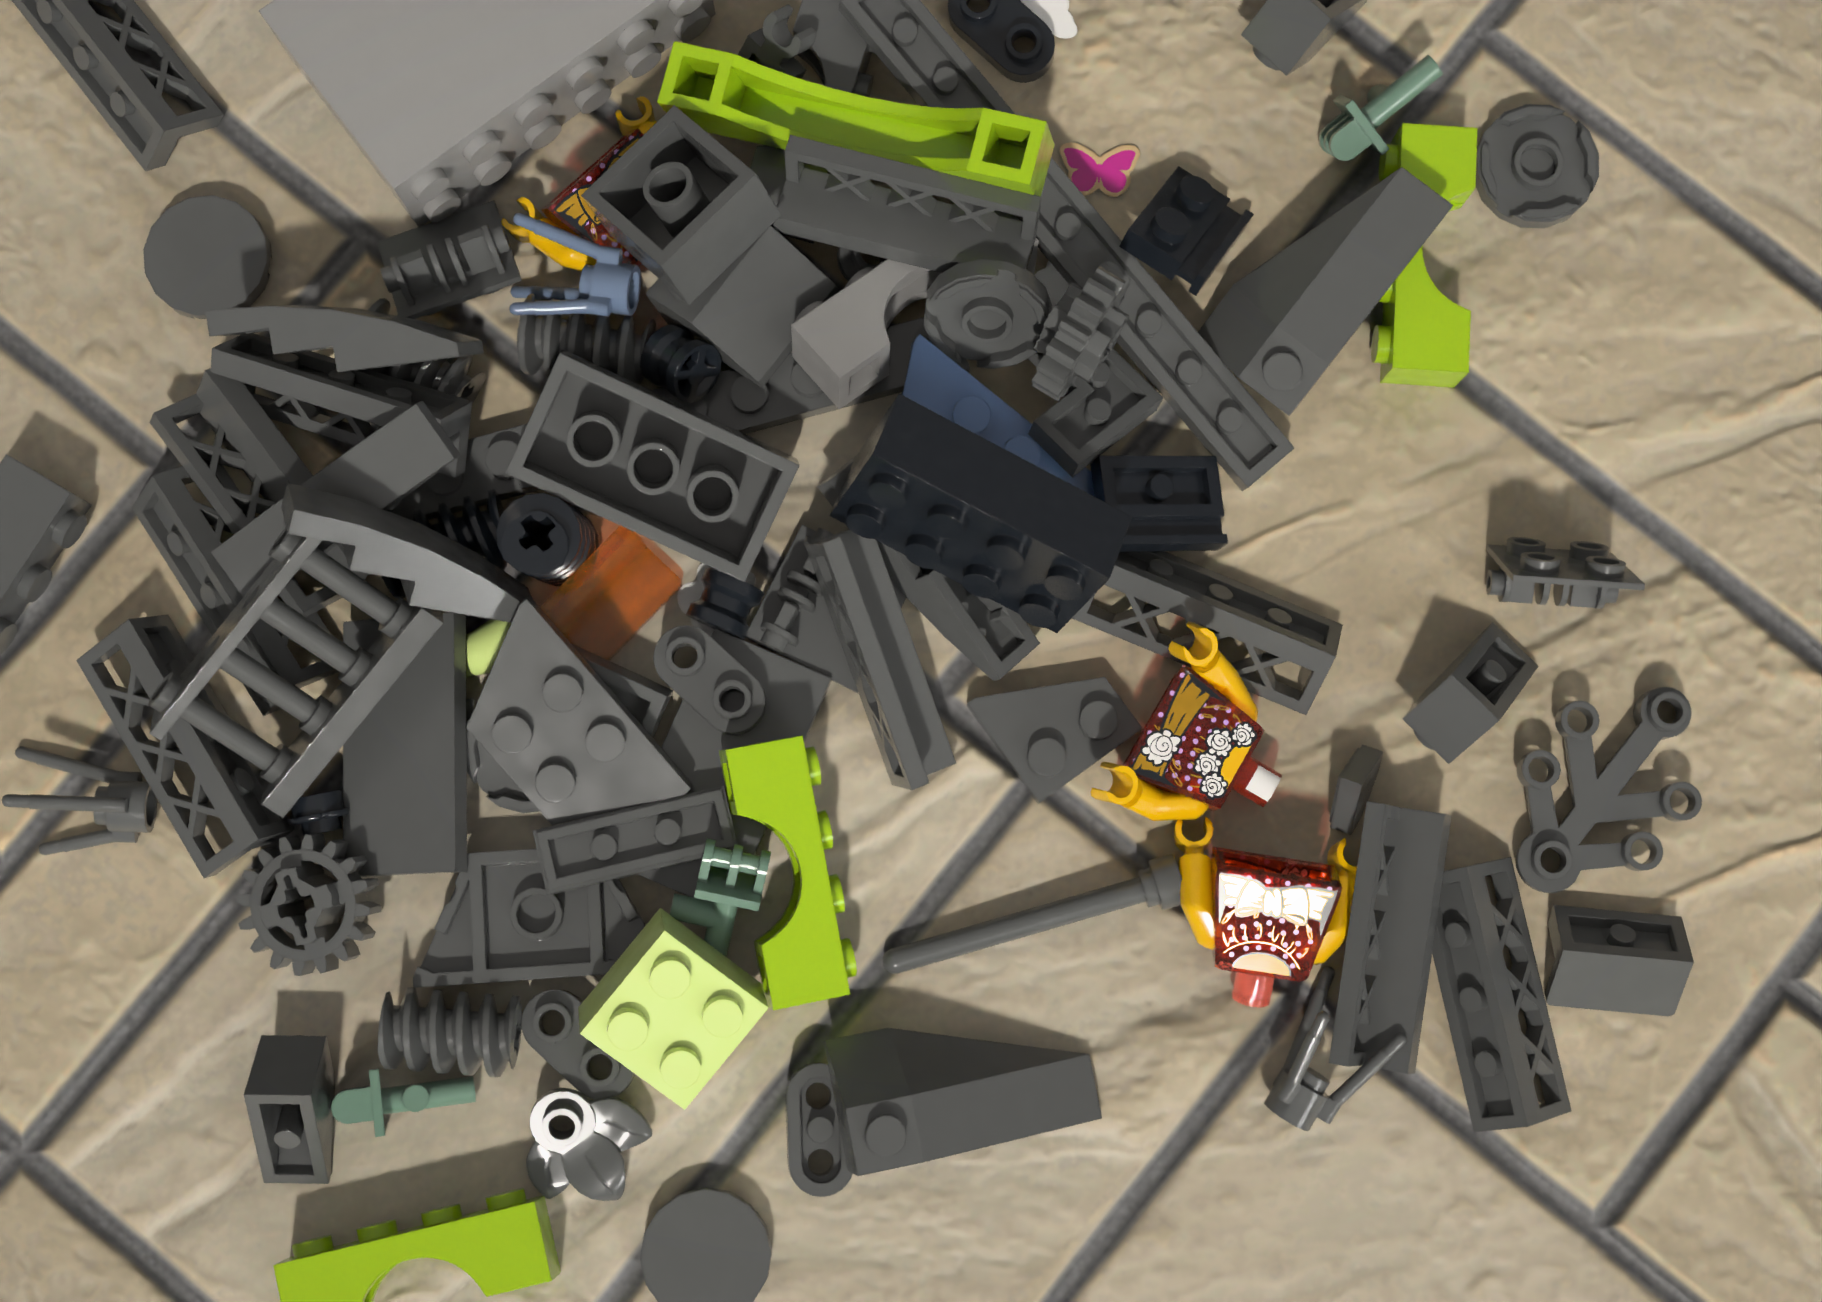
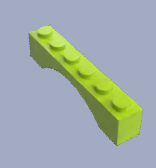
[657,41,1055,197]

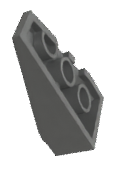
[1198,167,1453,416]
[823,1028,1102,1176]

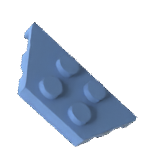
[901,334,1094,496]

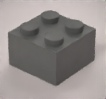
[581,105,781,305]

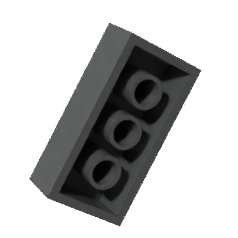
[505,350,800,582]

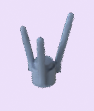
[509,213,641,317]

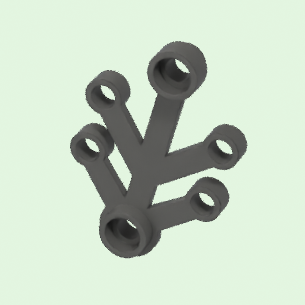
[1515,687,1702,893]

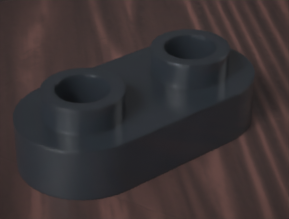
[948,0,1055,83]

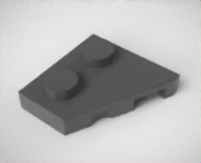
[967,677,1142,804]

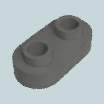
[653,625,766,735]
[521,989,635,1099]
[785,1063,853,1197]

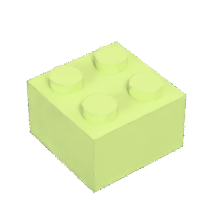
[578,908,769,1110]

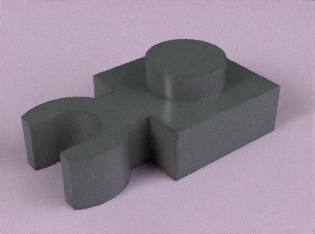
[738,4,816,79]

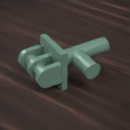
[1319,55,1443,161]
[670,838,771,957]
[331,1068,476,1137]

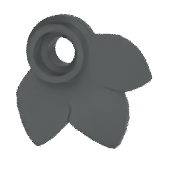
[526,1088,652,1201]

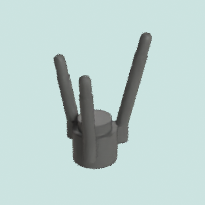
[2,746,157,855]
[1264,966,1407,1131]

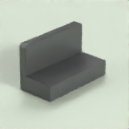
[1545,905,1694,1016]

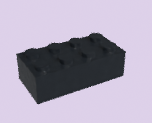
[829,394,1132,633]

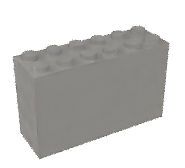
[259,0,716,227]

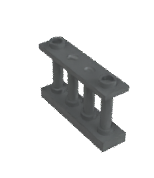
[148,527,444,818]

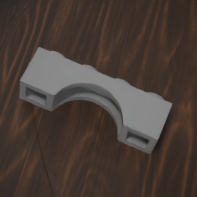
[791,210,1039,409]

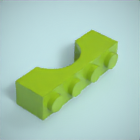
[1371,123,1478,388]
[719,736,857,1010]
[273,1188,561,1302]

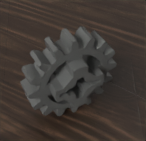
[1031,263,1130,401]
[236,833,382,976]

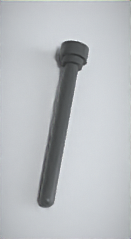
[883,854,1182,974]

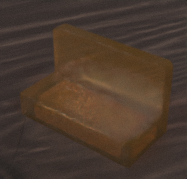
[540,526,682,661]

